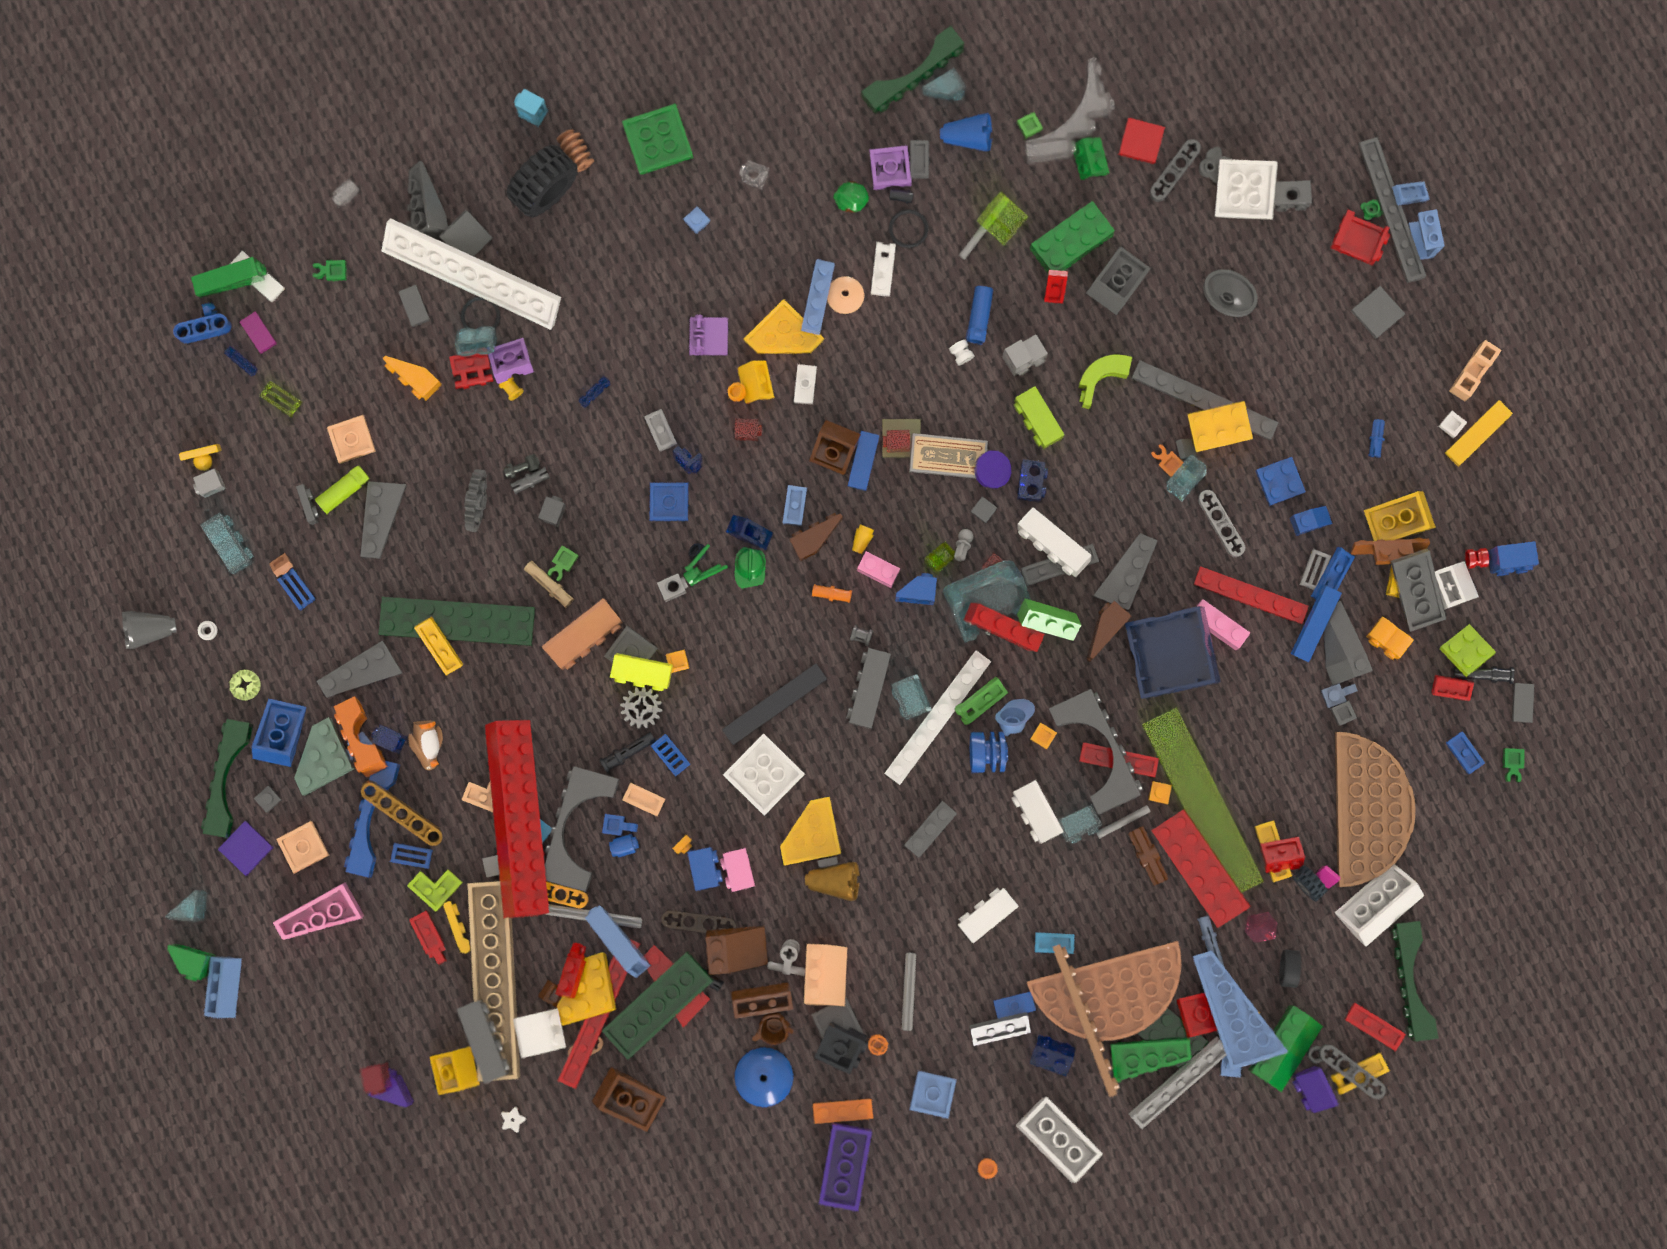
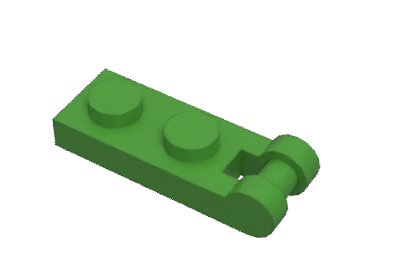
[954,677,1008,725]

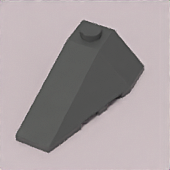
[1324,601,1373,686]

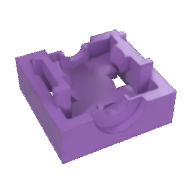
[870,146,911,190]
[487,338,534,384]

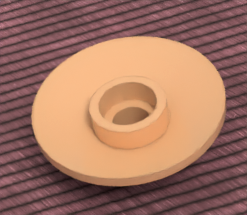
[827,277,864,314]

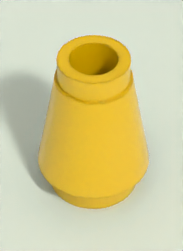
[852,524,874,554]

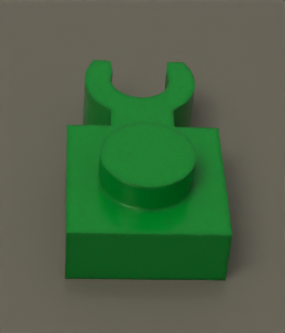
[313,260,347,281]
[1503,748,1525,782]

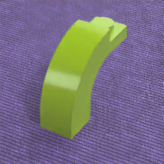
[1078,355,1132,409]

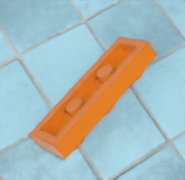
[813,1099,873,1124]

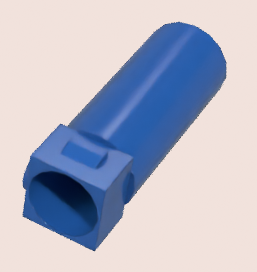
[966,286,994,345]

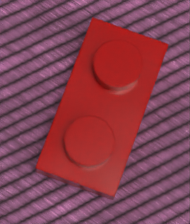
[1044,270,1068,304]

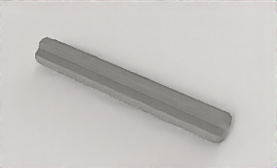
[902,953,916,1031]

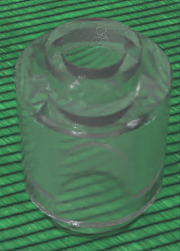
[331,179,359,207]

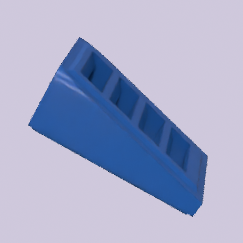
[651,734,691,777]

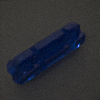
[224,346,258,376]
[578,376,611,408]

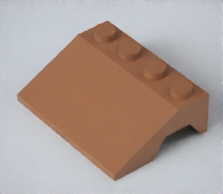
[542,598,623,670]

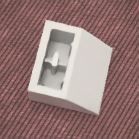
[1435,561,1479,610]

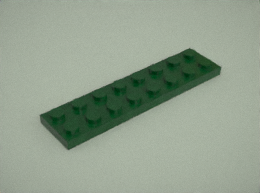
[378,597,535,646]

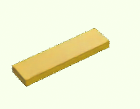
[1445,400,1513,466]

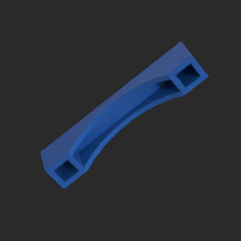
[344,761,400,878]

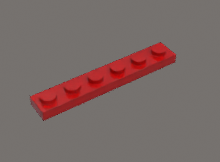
[1193,566,1309,624]

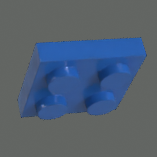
[1256,457,1306,506]

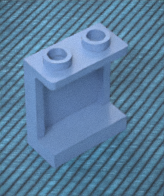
[1408,209,1445,260]

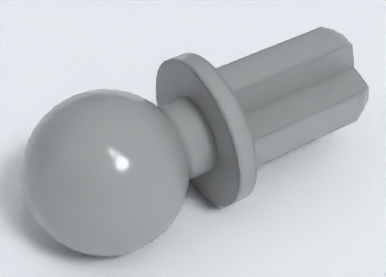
[954,529,973,562]

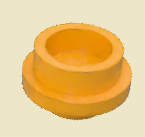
[728,382,746,402]

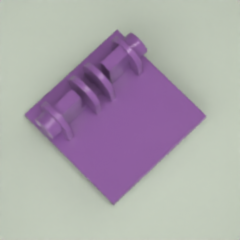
[690,315,728,355]

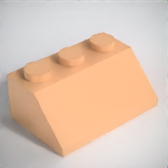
[804,944,847,1006]

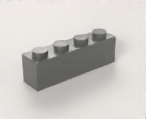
[847,648,891,729]
[457,999,510,1084]

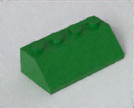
[1248,1005,1323,1092]

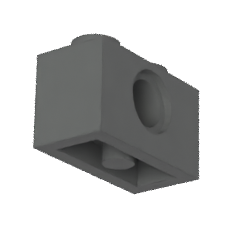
[1274,181,1312,212]

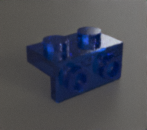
[1029,1035,1075,1076]

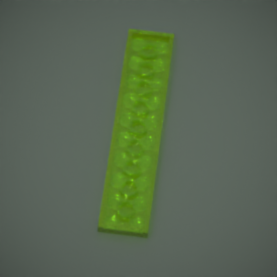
[1142,707,1264,892]

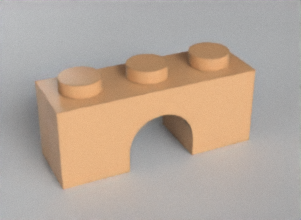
[1449,340,1501,401]

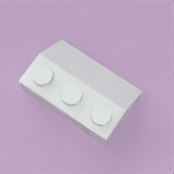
[1011,780,1063,844]

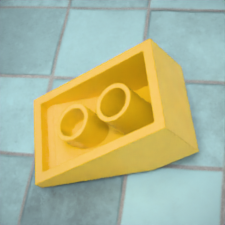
[1364,491,1436,541]

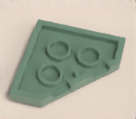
[294,717,355,796]

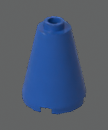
[940,113,992,151]

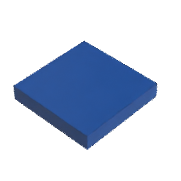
[650,483,688,521]

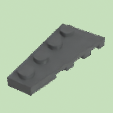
[360,481,407,559]
[1093,533,1158,611]
[317,641,403,698]

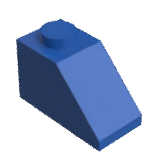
[1290,506,1332,536]

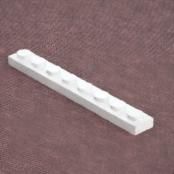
[884,651,991,785]

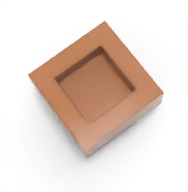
[269,553,293,577]

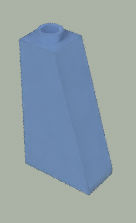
[585,906,651,978]

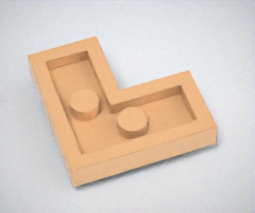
[462,782,493,812]

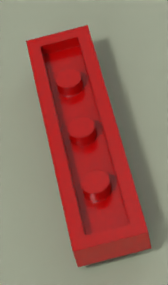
[1079,742,1159,778]

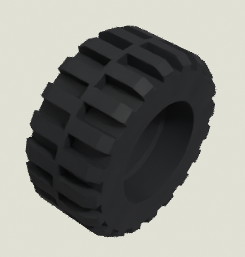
[506,145,578,217]

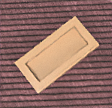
[622,783,665,817]

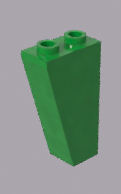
[191,257,267,298]

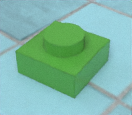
[1017,112,1043,139]

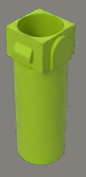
[315,466,370,514]

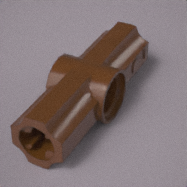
[1128,826,1169,886]

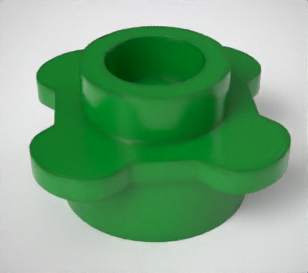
[1360,199,1382,220]

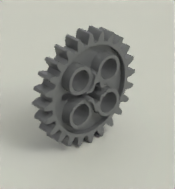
[464,469,487,532]

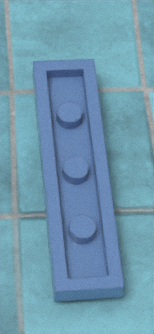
[801,259,835,335]

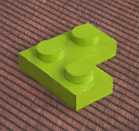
[407,870,463,912]

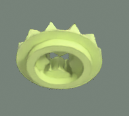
[229,670,261,700]

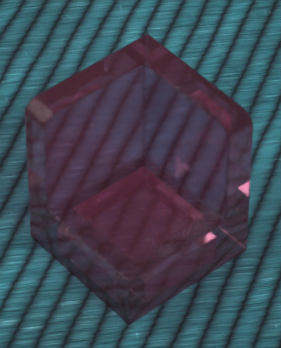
[1245,912,1278,943]

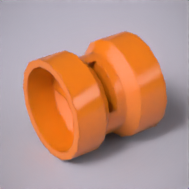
[868,1034,888,1055]

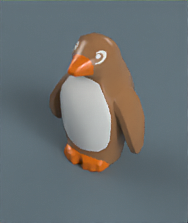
[408,720,443,771]

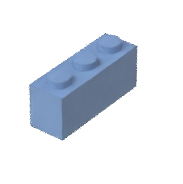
[204,957,242,1018]

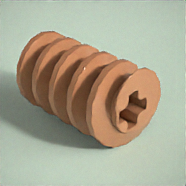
[557,130,594,172]

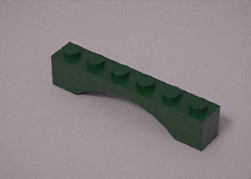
[861,26,964,114]
[201,719,254,838]
[1391,921,1438,1042]

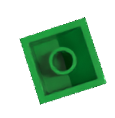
[167,944,215,981]

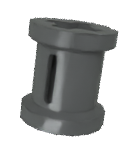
[850,625,873,646]

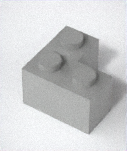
[1002,335,1048,376]

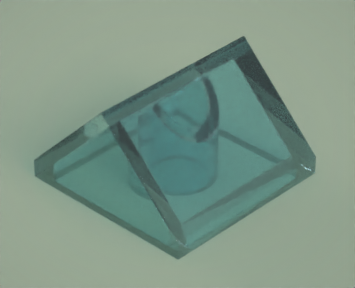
[165,890,208,921]

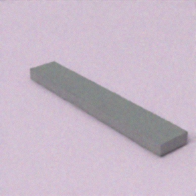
[1129,1037,1226,1129]

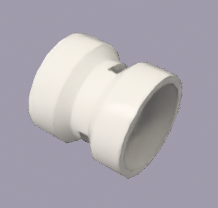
[949,339,974,365]

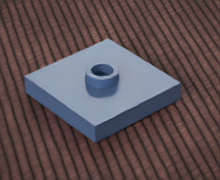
[910,1071,956,1118]

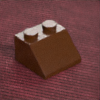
[809,420,861,475]

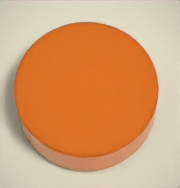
[978,1158,998,1179]

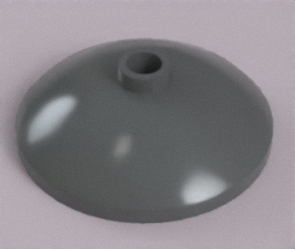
[1203,270,1258,317]

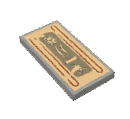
[909,433,988,479]

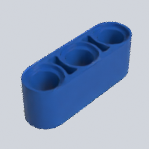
[173,314,232,343]

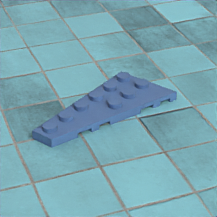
[1193,951,1288,1070]

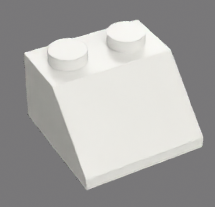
[513,1009,566,1058]

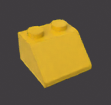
[429,1046,480,1095]

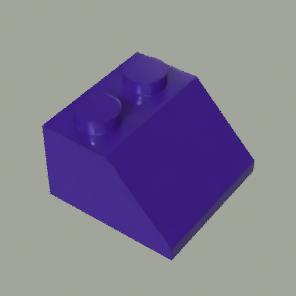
[1292,1066,1339,1113]
[368,1068,414,1107]

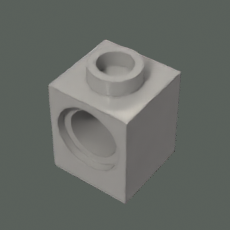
[193,469,226,498]
[657,574,688,602]

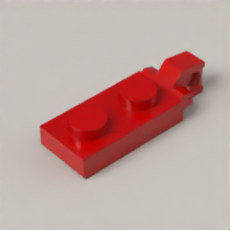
[409,910,447,965]
[556,943,586,999]

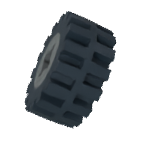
[1292,865,1328,902]

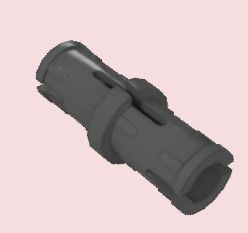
[510,467,550,494]

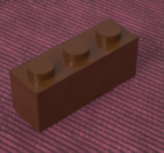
[731,982,793,1019]

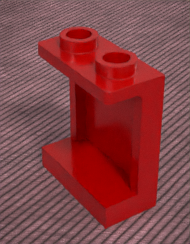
[1331,210,1390,265]

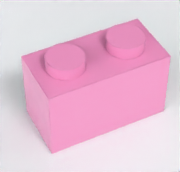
[857,551,900,588]
[720,848,755,892]

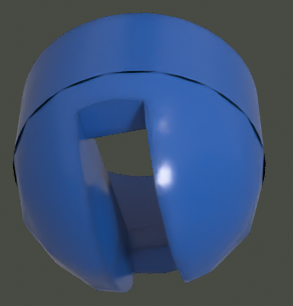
[202,303,217,317]

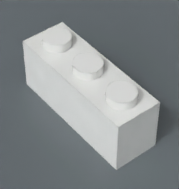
[958,888,1019,943]

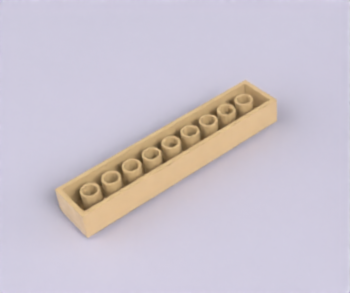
[468,881,520,1081]

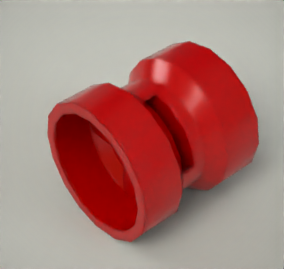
[1465,548,1489,569]

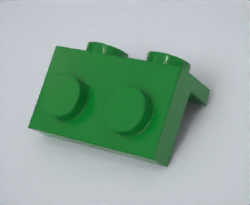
[1072,137,1109,180]

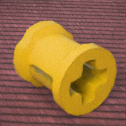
[499,376,524,401]

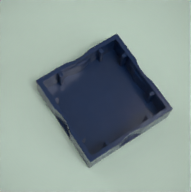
[1125,606,1221,699]

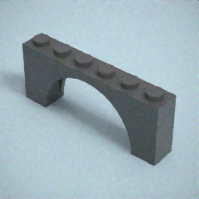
[1049,689,1143,815]
[544,767,620,892]

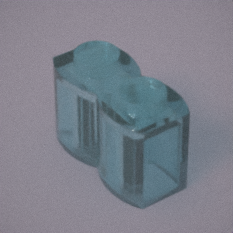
[455,326,497,356]

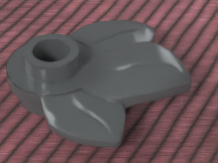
[1199,147,1231,184]

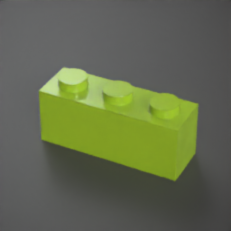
[1014,386,1064,449]

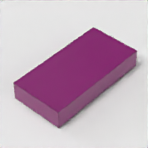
[240,312,277,354]

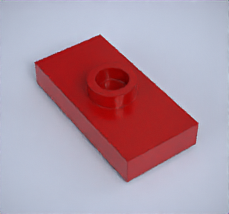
[1431,675,1474,701]

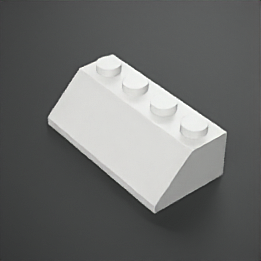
[1335,864,1424,946]

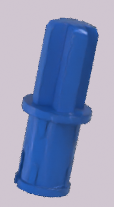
[1368,419,1385,458]

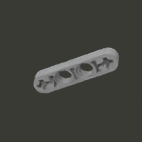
[1198,490,1245,557]

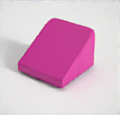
[1316,866,1341,888]

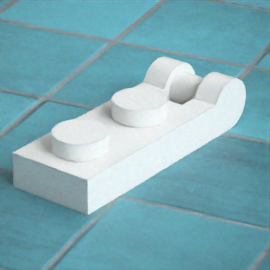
[871,242,896,296]

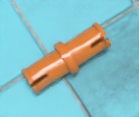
[812,584,852,603]

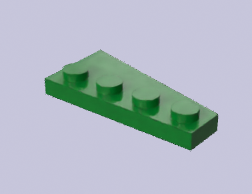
[1111,1038,1192,1082]

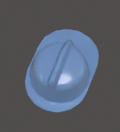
[995,699,1035,736]

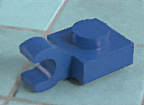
[602,814,638,836]

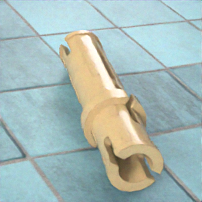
[524,561,574,608]

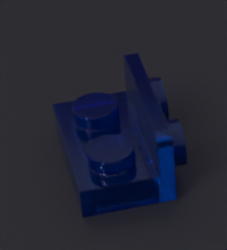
[673,446,703,475]

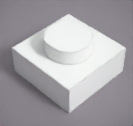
[1439,411,1467,438]

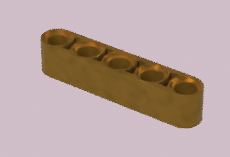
[361,780,442,846]

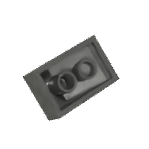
[1086,246,1151,315]

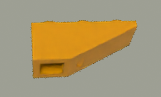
[383,356,442,400]

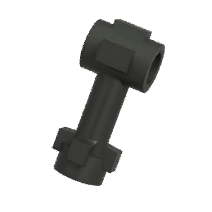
[503,454,540,479]

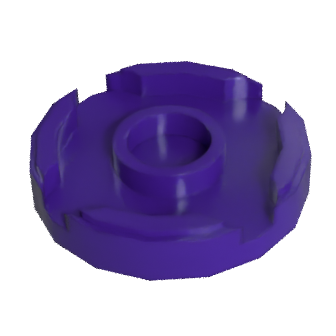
[974,451,1011,489]

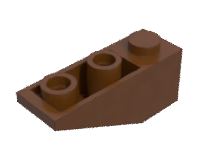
[790,513,842,562]

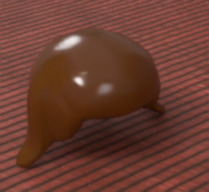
[752,1012,794,1045]

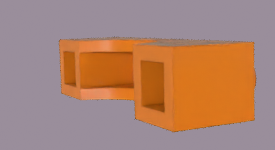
[334,696,388,777]

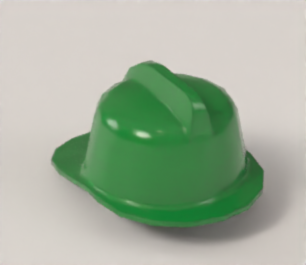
[735,547,766,589]

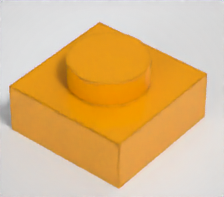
[666,649,690,673]
[1030,723,1057,750]
[1148,781,1172,804]
[673,835,693,854]

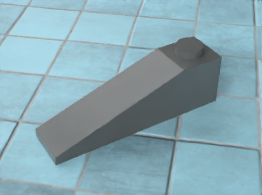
[406,161,448,240]

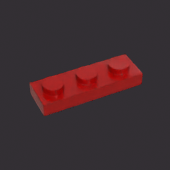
[1344,1003,1406,1051]

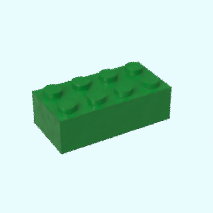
[1030,201,1115,273]

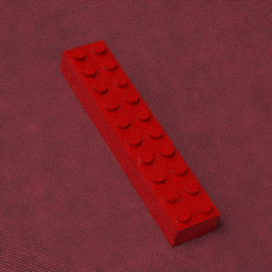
[485,720,549,919]

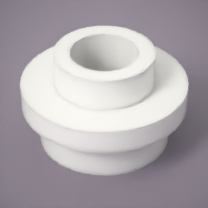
[198,621,218,640]

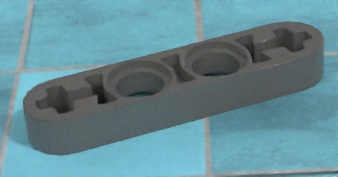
[1150,139,1201,202]
[1319,1044,1386,1099]

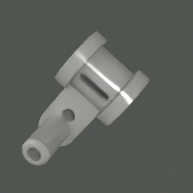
[767,939,806,976]

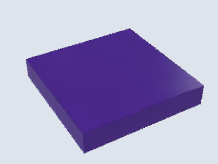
[218,821,274,876]

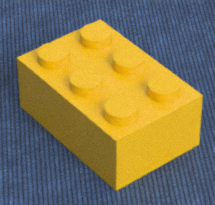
[1187,401,1253,452]

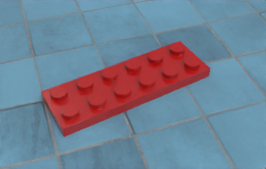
[1152,809,1251,928]

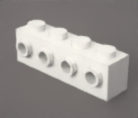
[1018,508,1091,577]

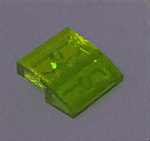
[976,191,1029,246]

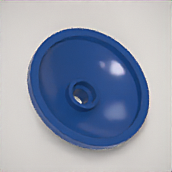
[735,1047,793,1107]

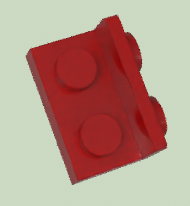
[1260,837,1305,873]

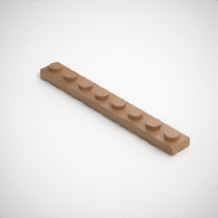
[1053,944,1119,1097]

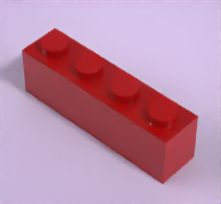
[963,602,1045,652]

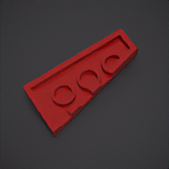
[644,945,710,1027]

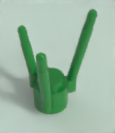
[683,544,728,586]

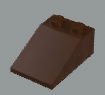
[1086,601,1131,662]
[706,926,768,975]
[592,1067,666,1132]

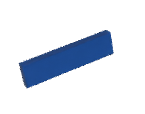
[1291,584,1342,662]

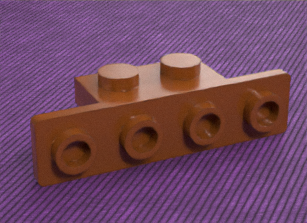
[1351,538,1430,565]

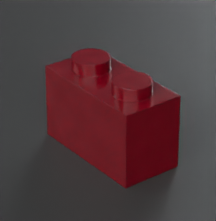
[360,1062,392,1096]

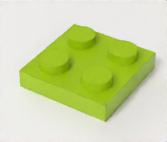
[1440,624,1496,677]

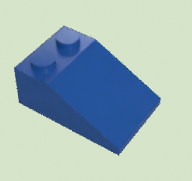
[252,699,306,767]

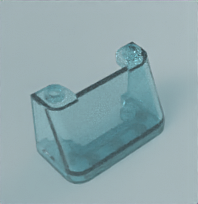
[943,560,1031,643]

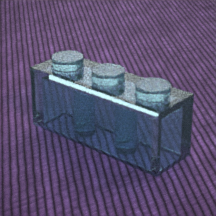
[201,513,254,575]

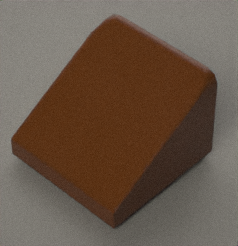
[538,980,562,1007]

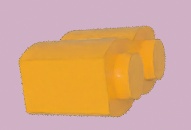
[1366,617,1413,660]

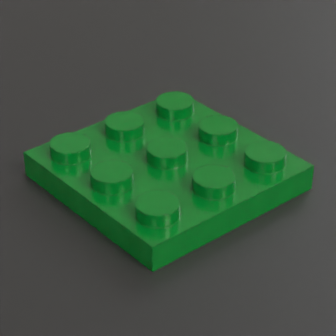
[622,104,693,175]

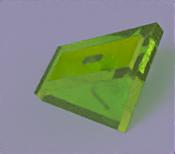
[924,541,955,575]

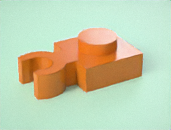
[1151,445,1186,479]

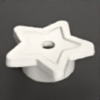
[501,1107,526,1132]

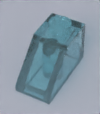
[922,68,966,102]

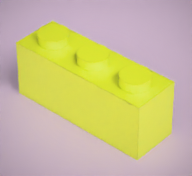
[610,653,673,691]

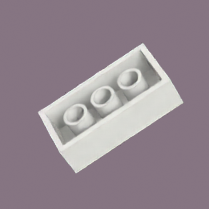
[1016,1097,1102,1183]

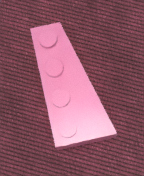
[273,882,364,940]

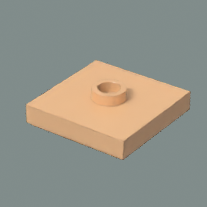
[327,415,376,464]
[276,821,330,874]

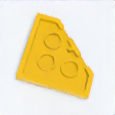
[744,299,824,354]
[780,797,841,865]
[557,952,616,1026]

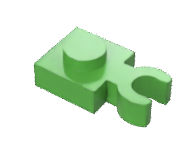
[548,546,579,582]

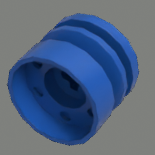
[970,732,1008,773]

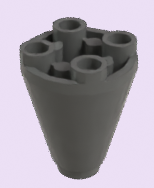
[122,611,176,649]

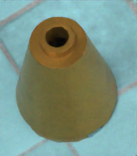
[805,862,860,901]

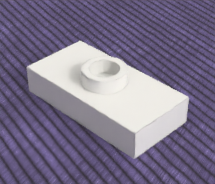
[794,364,817,405]

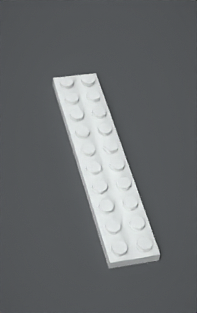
[382,218,561,330]

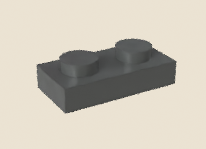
[296,484,320,525]

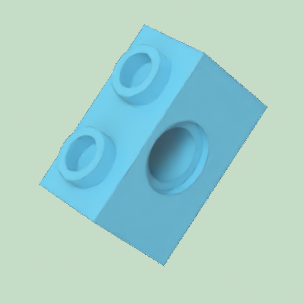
[514,89,548,127]

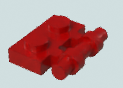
[449,349,494,389]

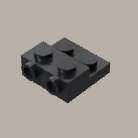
[814,1022,869,1074]

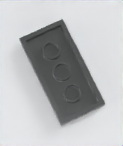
[1391,549,1446,632]

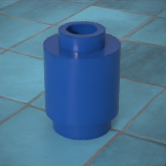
[609,834,639,858]

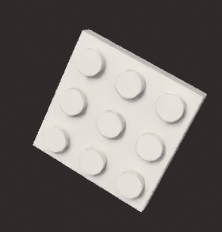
[1215,159,1278,220]
[723,734,805,816]

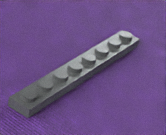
[1358,137,1426,283]
[1132,360,1279,441]

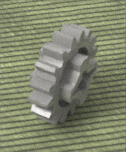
[620,687,663,729]

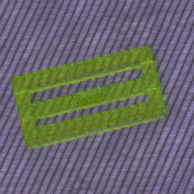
[260,381,302,418]

